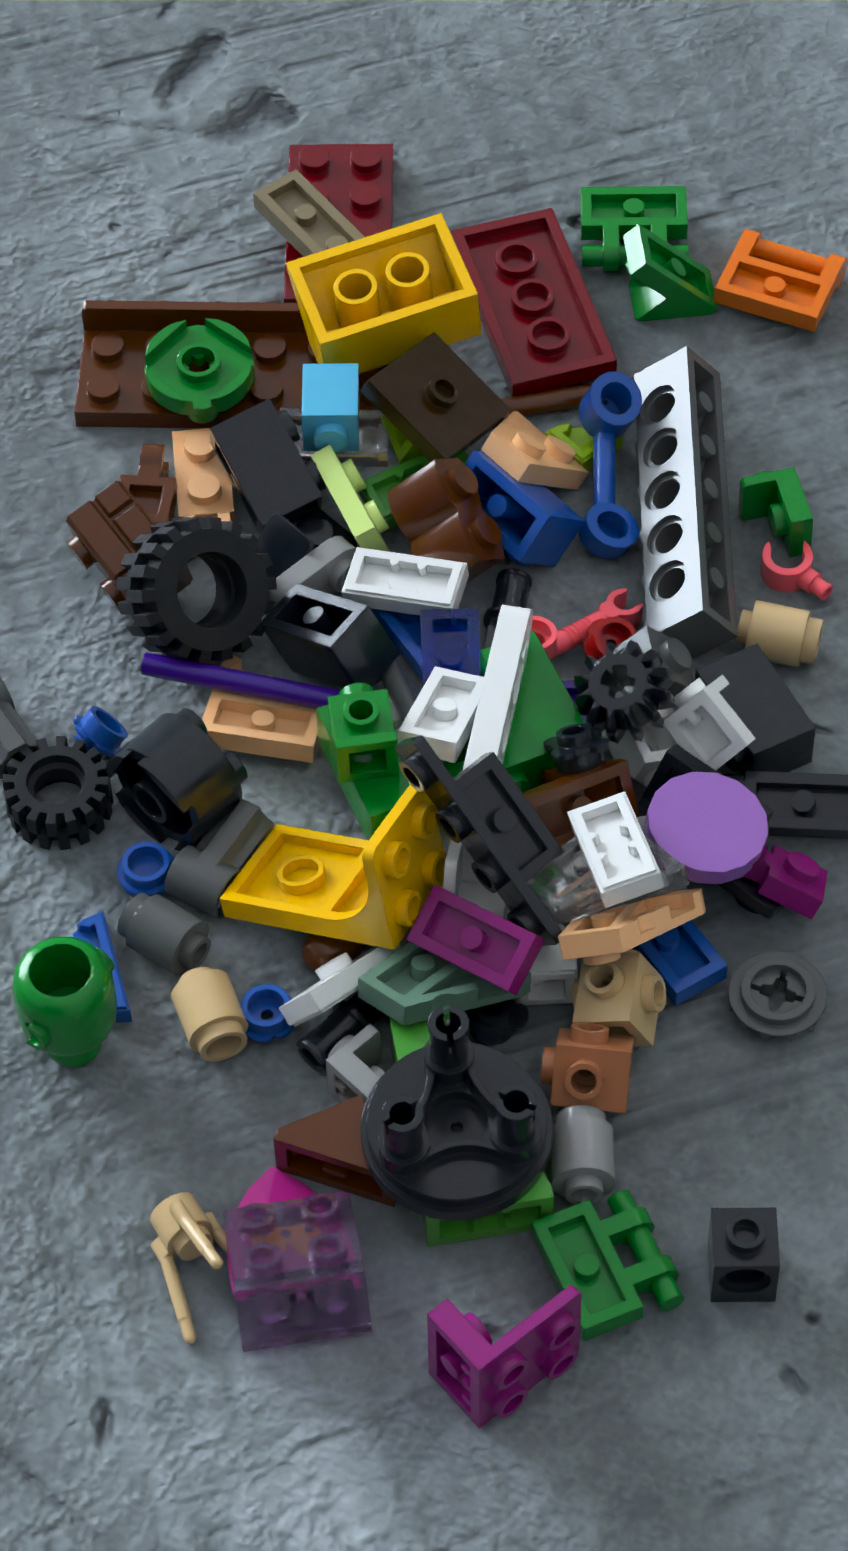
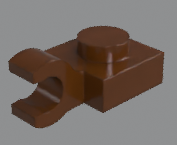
[120,444,177,524]

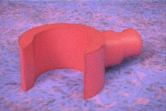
[760,541,833,600]

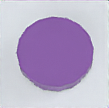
[645,772,769,884]

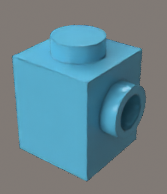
[302,363,360,452]

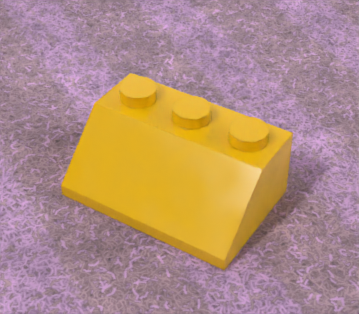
[286,213,482,374]

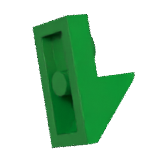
[623,224,718,321]

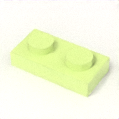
[310,444,390,552]

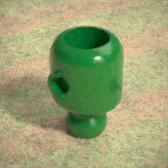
[12,937,117,1067]

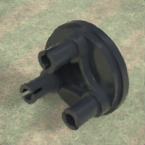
[360,1005,553,1221]

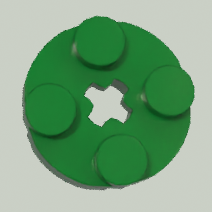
[144,318,255,423]

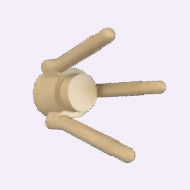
[150,1192,293,1344]

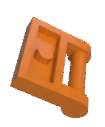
[714,229,848,332]

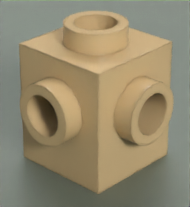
[572,949,666,1047]

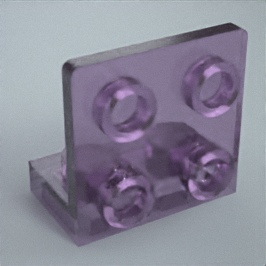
[223,1192,372,1352]

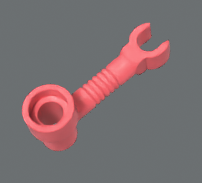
[532,588,643,660]

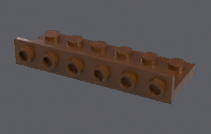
[74,300,389,431]

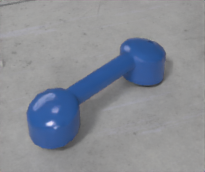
[578,371,642,559]

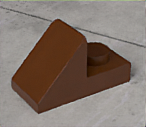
[522,759,640,848]

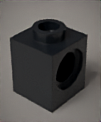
[708,1207,780,1302]

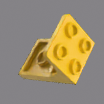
[219,785,447,950]

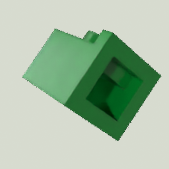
[327,683,399,783]

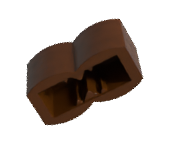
[387,458,505,584]

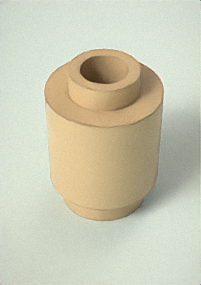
[736,600,824,668]
[171,967,248,1062]

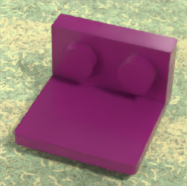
[427,1285,582,1428]

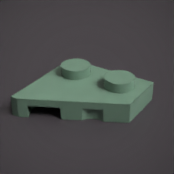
[358,942,531,1026]

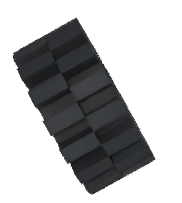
[2,736,114,850]

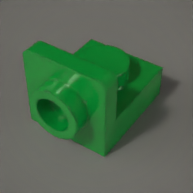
[739,467,813,558]

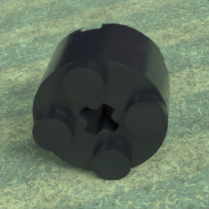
[106,708,248,851]

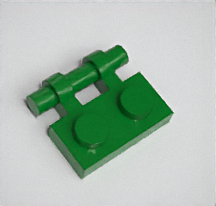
[580,186,689,272]
[531,1190,684,1341]

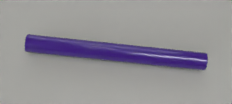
[141,652,341,709]

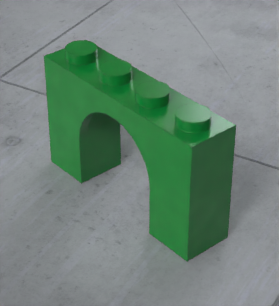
[316,632,585,840]

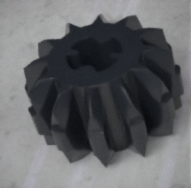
[573,639,675,744]

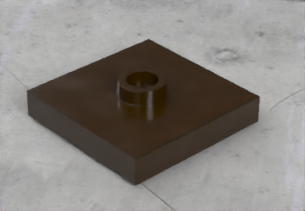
[360,332,512,462]

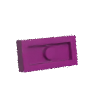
[406,884,545,996]

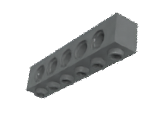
[634,346,738,659]

